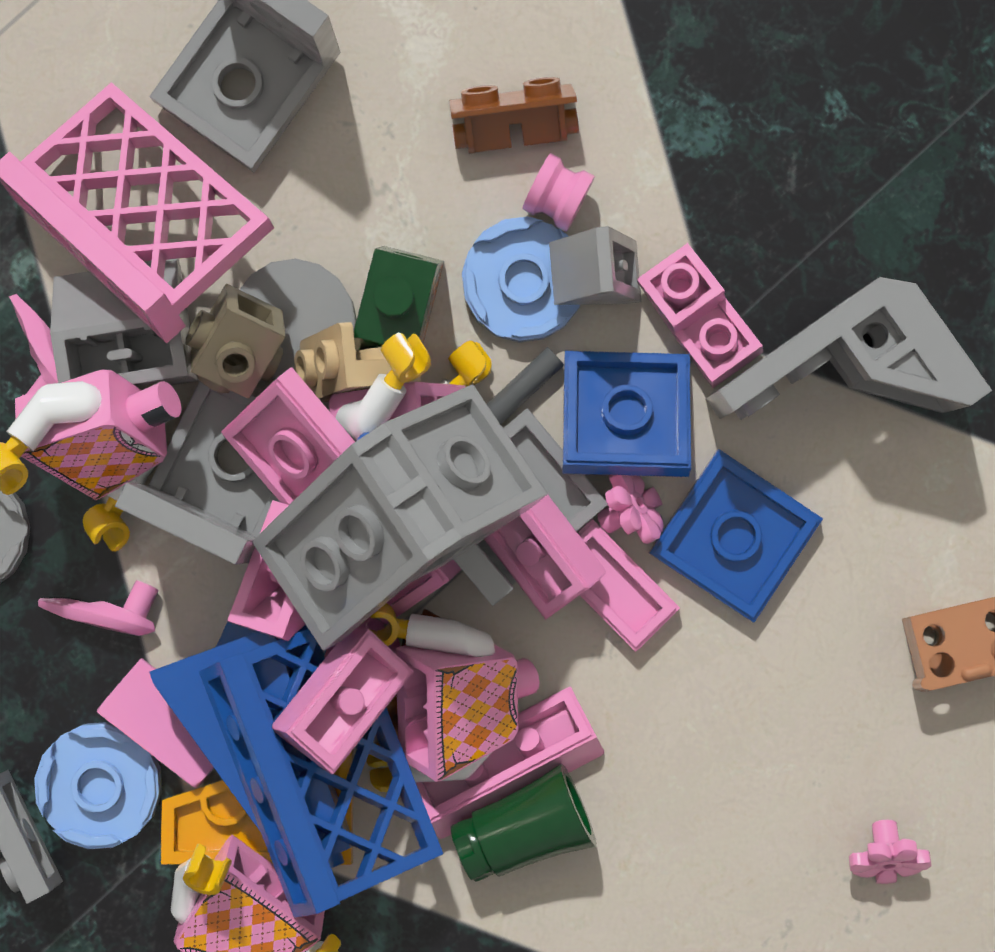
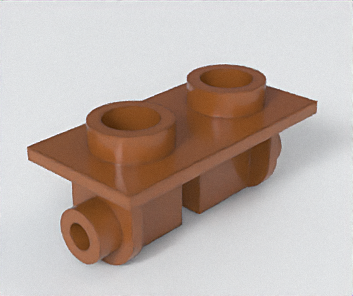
[449,77,579,154]

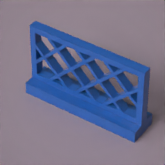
[199,629,444,918]

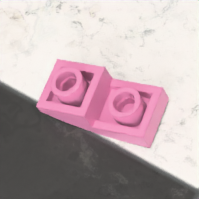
[637,243,763,388]

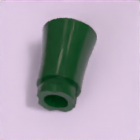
[450,764,597,882]

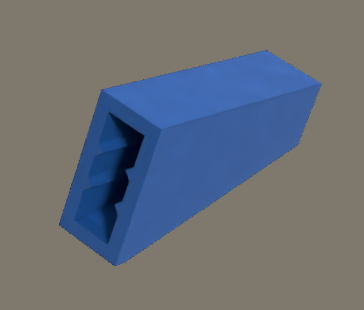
[149,632,352,868]

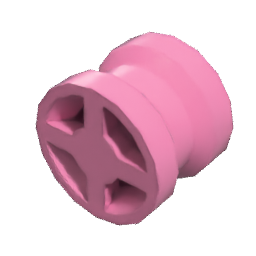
[522,153,595,232]

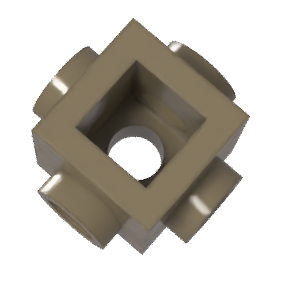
[185,283,286,399]

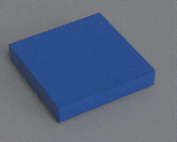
[562,351,691,477]
[648,449,823,623]

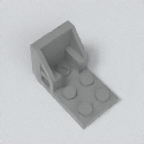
[706,277,992,420]
[252,384,548,651]

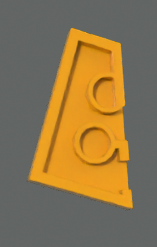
[161,749,354,865]

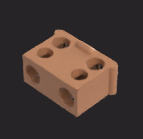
[902,597,995,692]

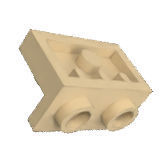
[294,322,421,402]

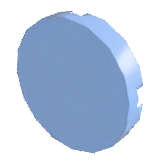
[462,216,580,343]
[34,722,162,849]

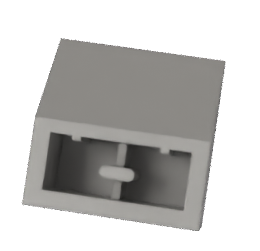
[50,258,199,390]

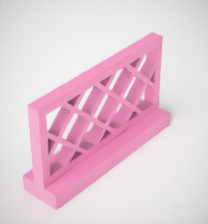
[0,82,274,343]

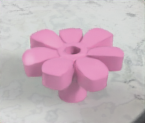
[598,475,664,544]
[849,820,931,884]

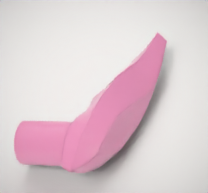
[9,294,58,394]
[38,580,159,636]

